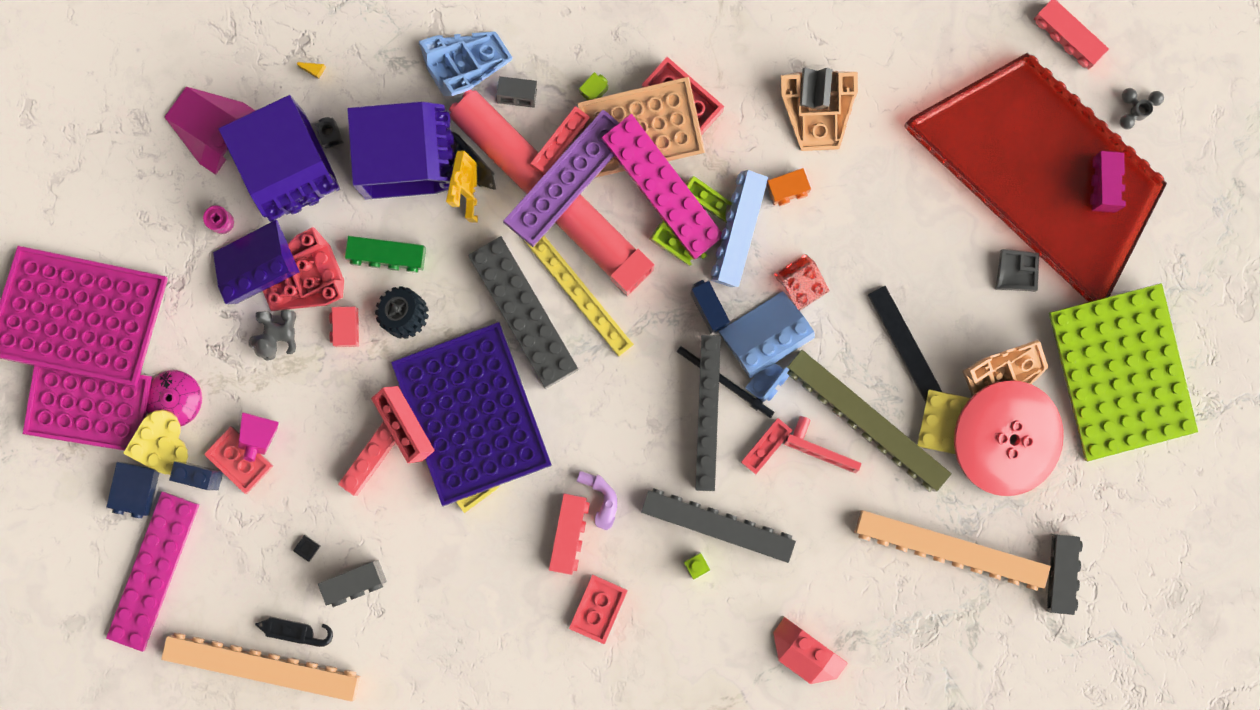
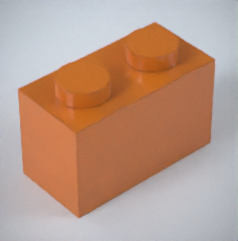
[766,168,811,206]

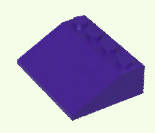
[213,220,299,304]

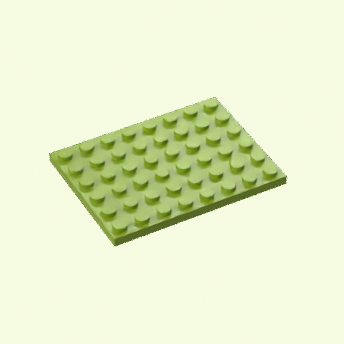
[1049,283,1198,462]

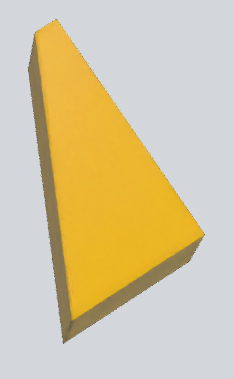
[297,62,326,79]

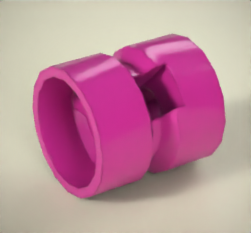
[203,205,234,234]

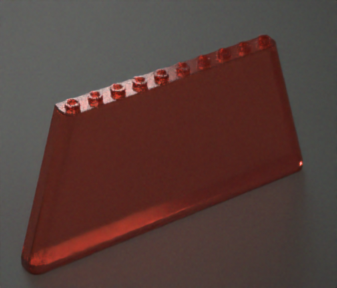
[904,53,1167,302]

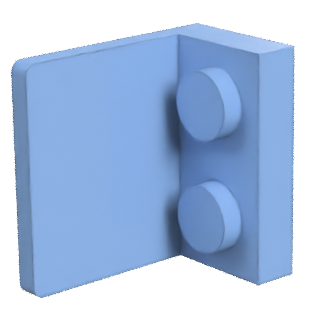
[745,363,789,402]

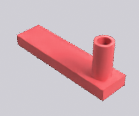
[530,106,591,175]
[784,416,862,474]

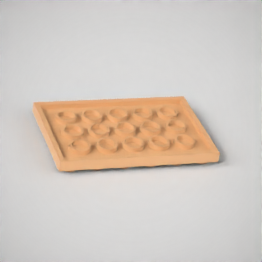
[578,77,705,178]

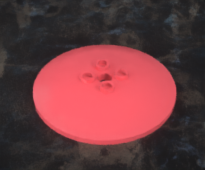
[954,380,1063,496]

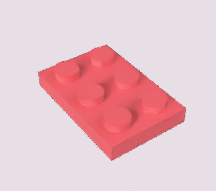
[204,426,273,494]
[569,574,628,644]

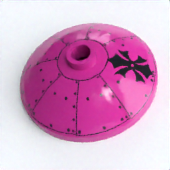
[146,370,202,427]

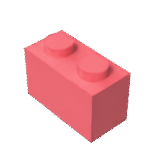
[329,307,359,347]

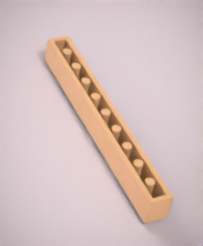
[854,510,1051,591]
[161,633,361,701]

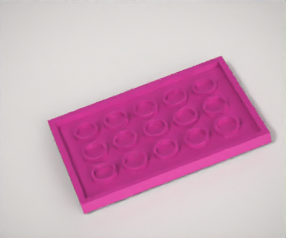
[23,366,152,451]

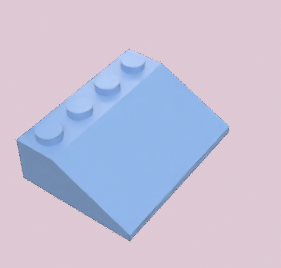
[719,291,815,378]

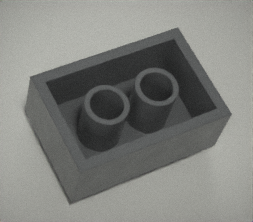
[318,560,387,607]

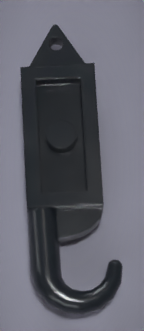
[451,131,496,190]
[255,617,333,647]

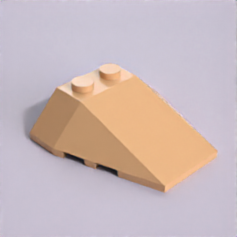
[781,71,858,151]
[963,340,1048,396]

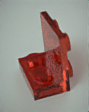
[774,254,830,311]

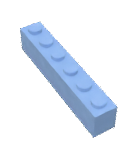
[711,170,768,287]

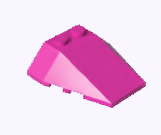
[165,86,255,175]

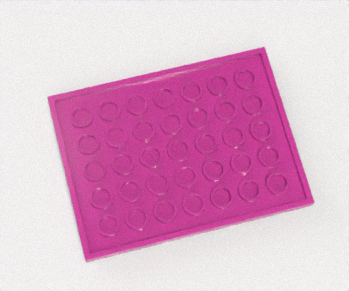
[0,246,168,387]

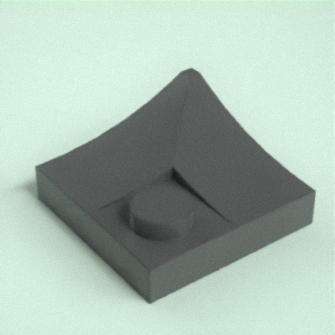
[995,249,1039,292]

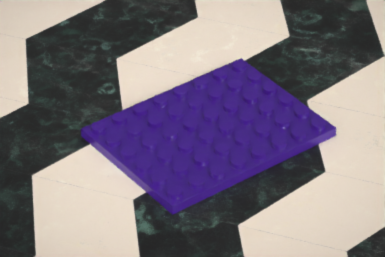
[391,322,552,507]

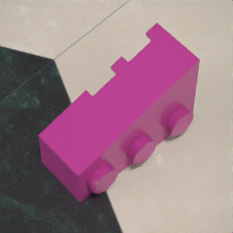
[1090,151,1126,213]

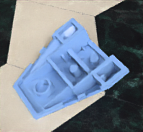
[419,32,512,96]

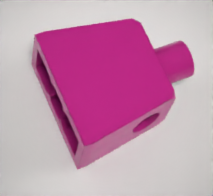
[238,413,279,462]

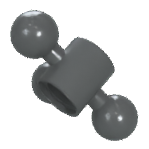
[1120,88,1164,129]

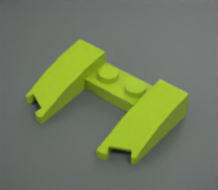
[649,176,732,266]

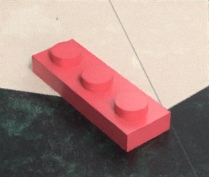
[741,418,793,475]

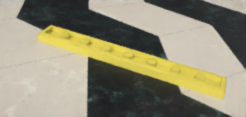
[523,236,634,357]

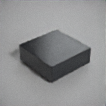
[293,535,321,562]

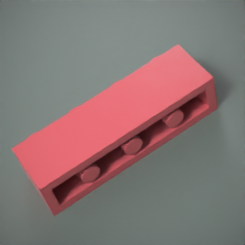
[1034,0,1109,70]
[371,386,435,463]
[338,421,396,496]
[549,494,590,575]

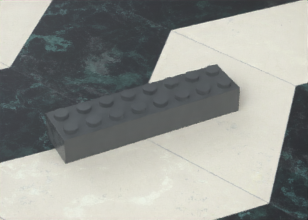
[468,236,579,389]

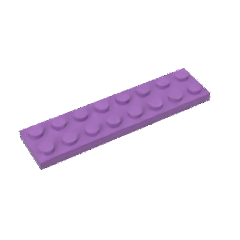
[503,110,619,247]

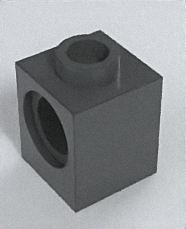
[315,117,344,149]

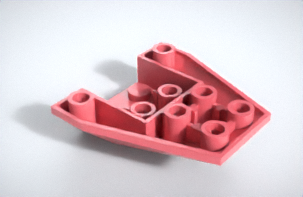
[263,227,344,311]

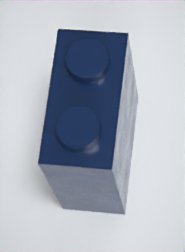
[690,280,730,334]
[169,461,223,490]
[106,462,159,519]

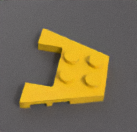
[446,151,478,223]

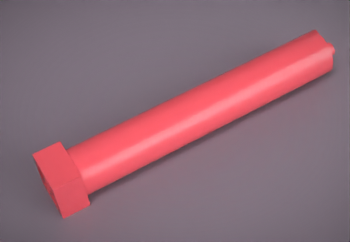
[449,89,654,296]

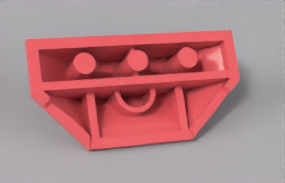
[773,617,847,684]

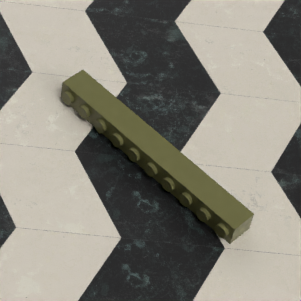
[787,350,952,492]

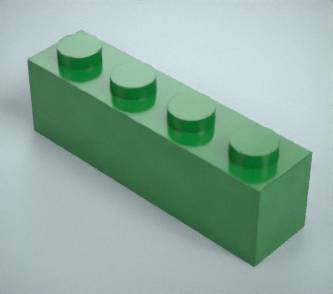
[345,236,426,273]

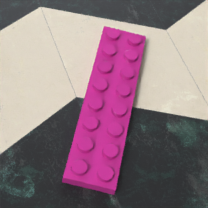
[601,114,722,260]
[106,492,199,652]

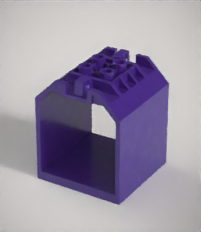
[218,95,340,222]
[347,102,455,200]

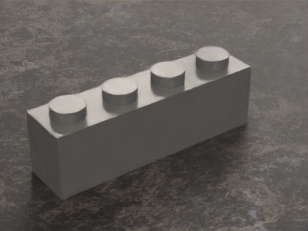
[1047,534,1083,615]

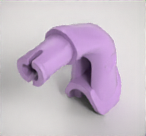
[577,471,617,530]

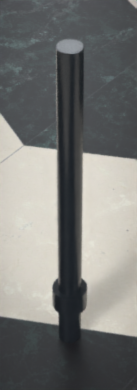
[677,346,775,418]

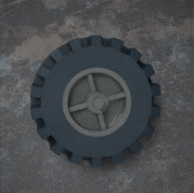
[375,286,429,339]

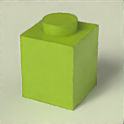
[579,72,608,101]
[684,553,710,580]

